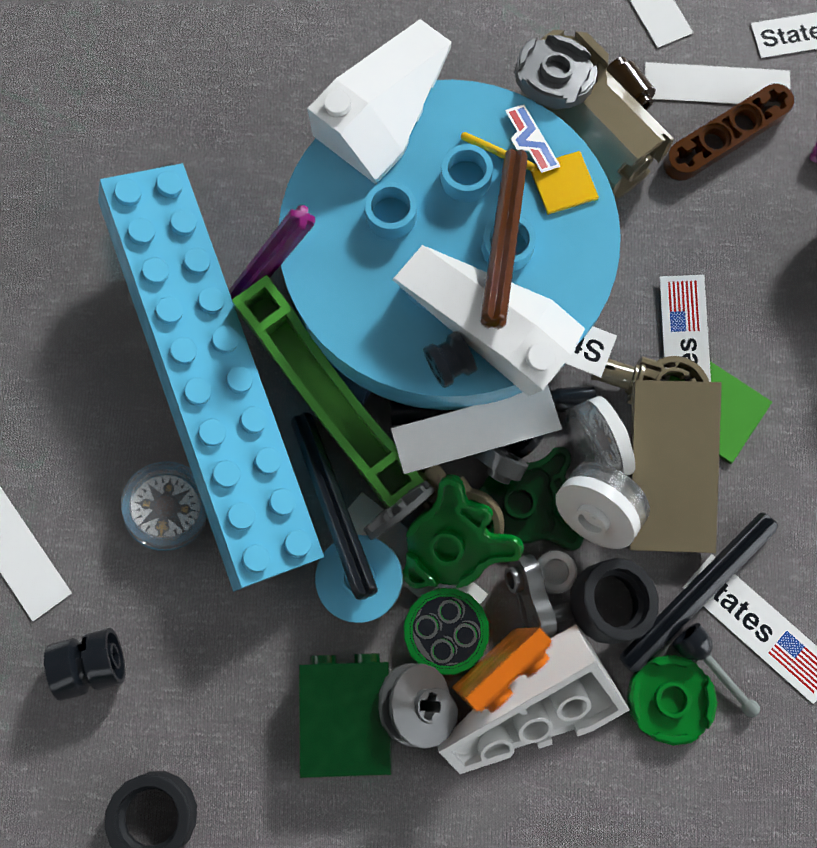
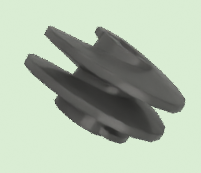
[378,663,458,749]

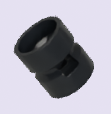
[44,628,126,701]

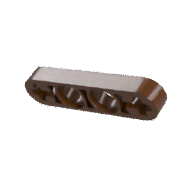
[663,83,794,181]

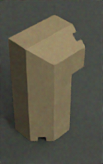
[521,30,674,198]

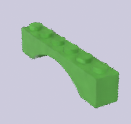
[232,275,424,508]

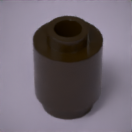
[607,57,656,111]

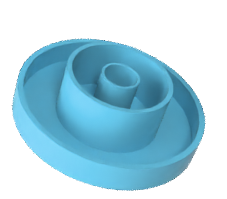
[279,80,621,410]

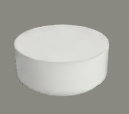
[537,551,577,594]

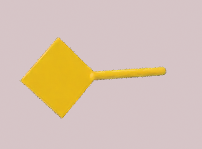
[461,132,599,215]

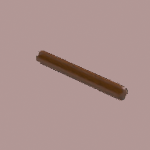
[481,149,528,329]

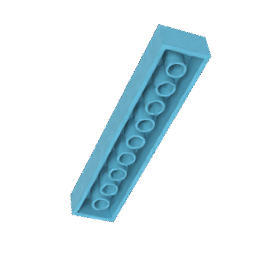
[98,163,324,592]

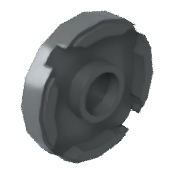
[514,35,598,109]

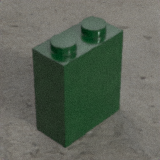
[299,653,392,778]

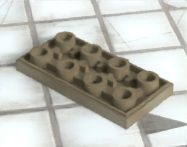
[627,380,722,553]

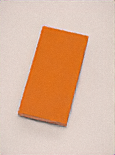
[452,628,552,713]

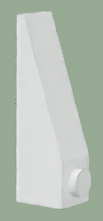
[307,19,451,184]
[393,245,585,397]
[437,624,630,774]

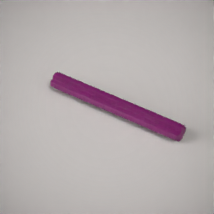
[229,205,315,299]

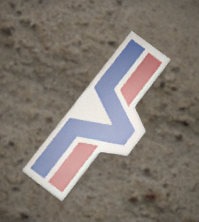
[505,104,561,173]

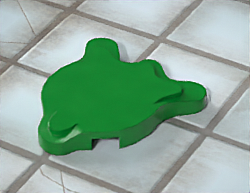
[402,474,524,589]

